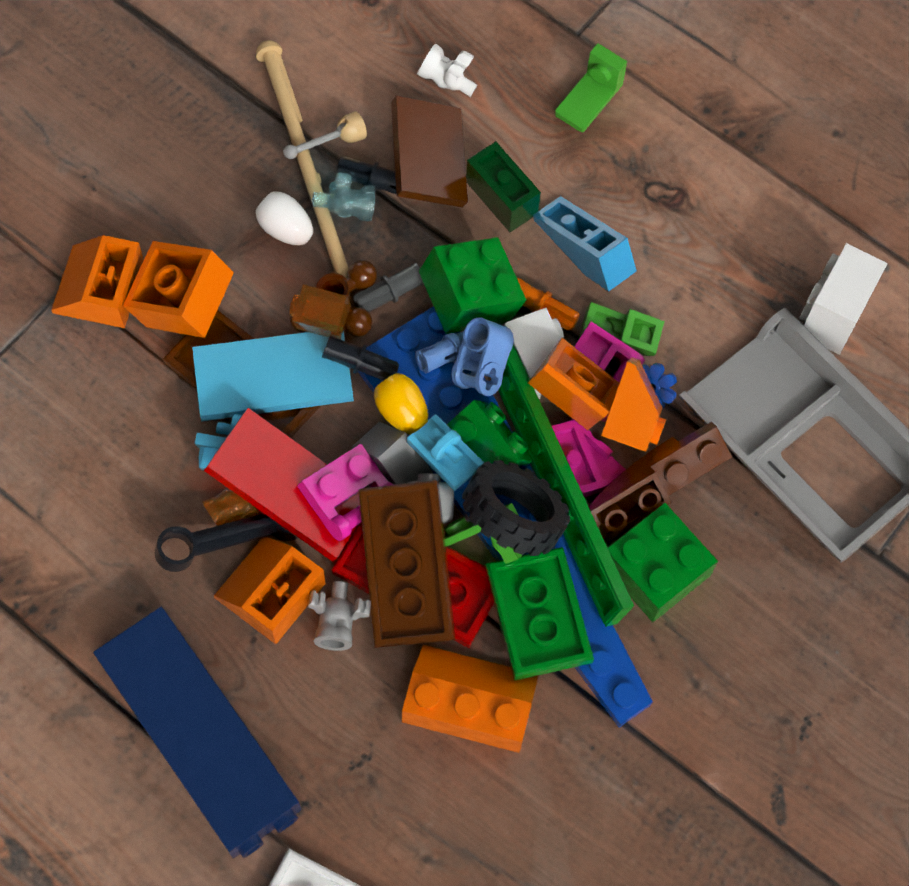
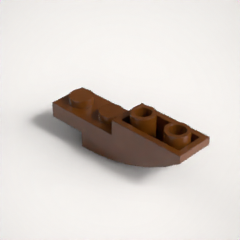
[589,422,732,543]

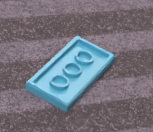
[192,328,354,422]

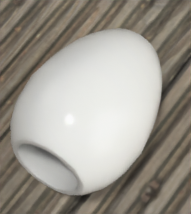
[256,191,313,245]

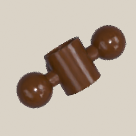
[290,260,377,337]

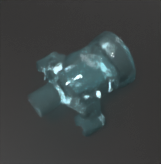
[312,173,375,222]

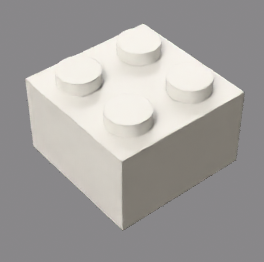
[799,243,888,355]

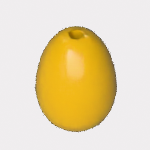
[374,373,428,435]

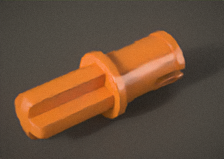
[517,277,580,330]

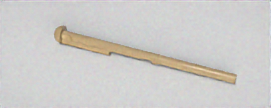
[256,40,349,279]

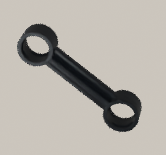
[154,513,298,572]

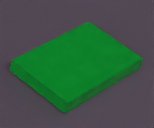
[486,547,594,681]

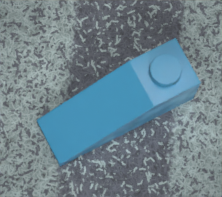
[533,196,637,291]

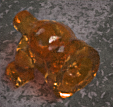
[202,486,260,526]

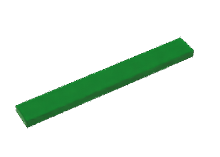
[498,344,634,627]

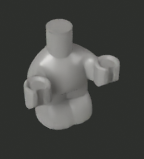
[308,581,371,651]

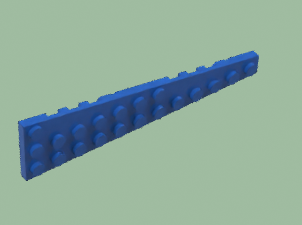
[357,306,653,728]

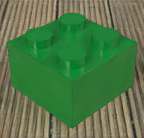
[419,237,527,334]
[608,503,718,622]

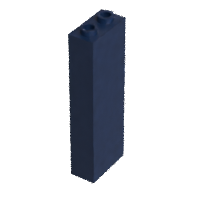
[93,606,302,859]

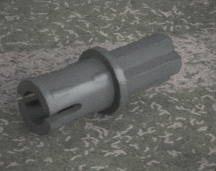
[353,263,424,312]

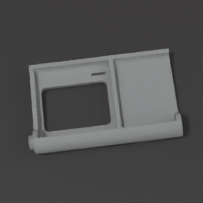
[679,308,909,563]

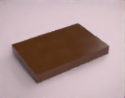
[391,96,468,208]

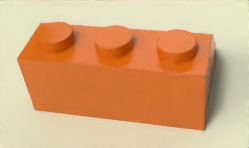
[402,645,539,753]

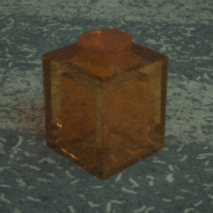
[289,284,351,339]

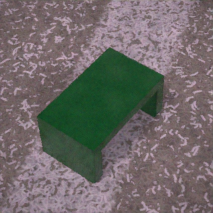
[466,141,541,233]

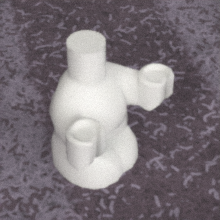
[417,43,477,97]

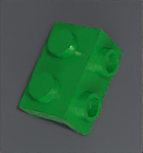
[447,400,532,466]

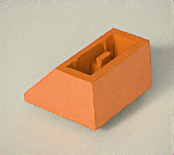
[51,235,144,328]
[214,537,326,644]

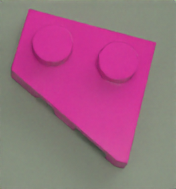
[552,420,626,497]

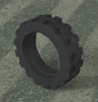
[462,460,570,556]

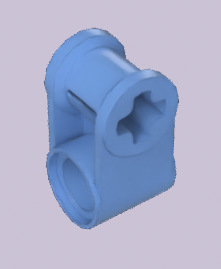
[451,318,514,396]

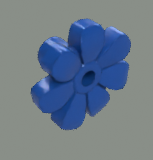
[642,363,677,408]

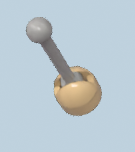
[283,112,367,159]

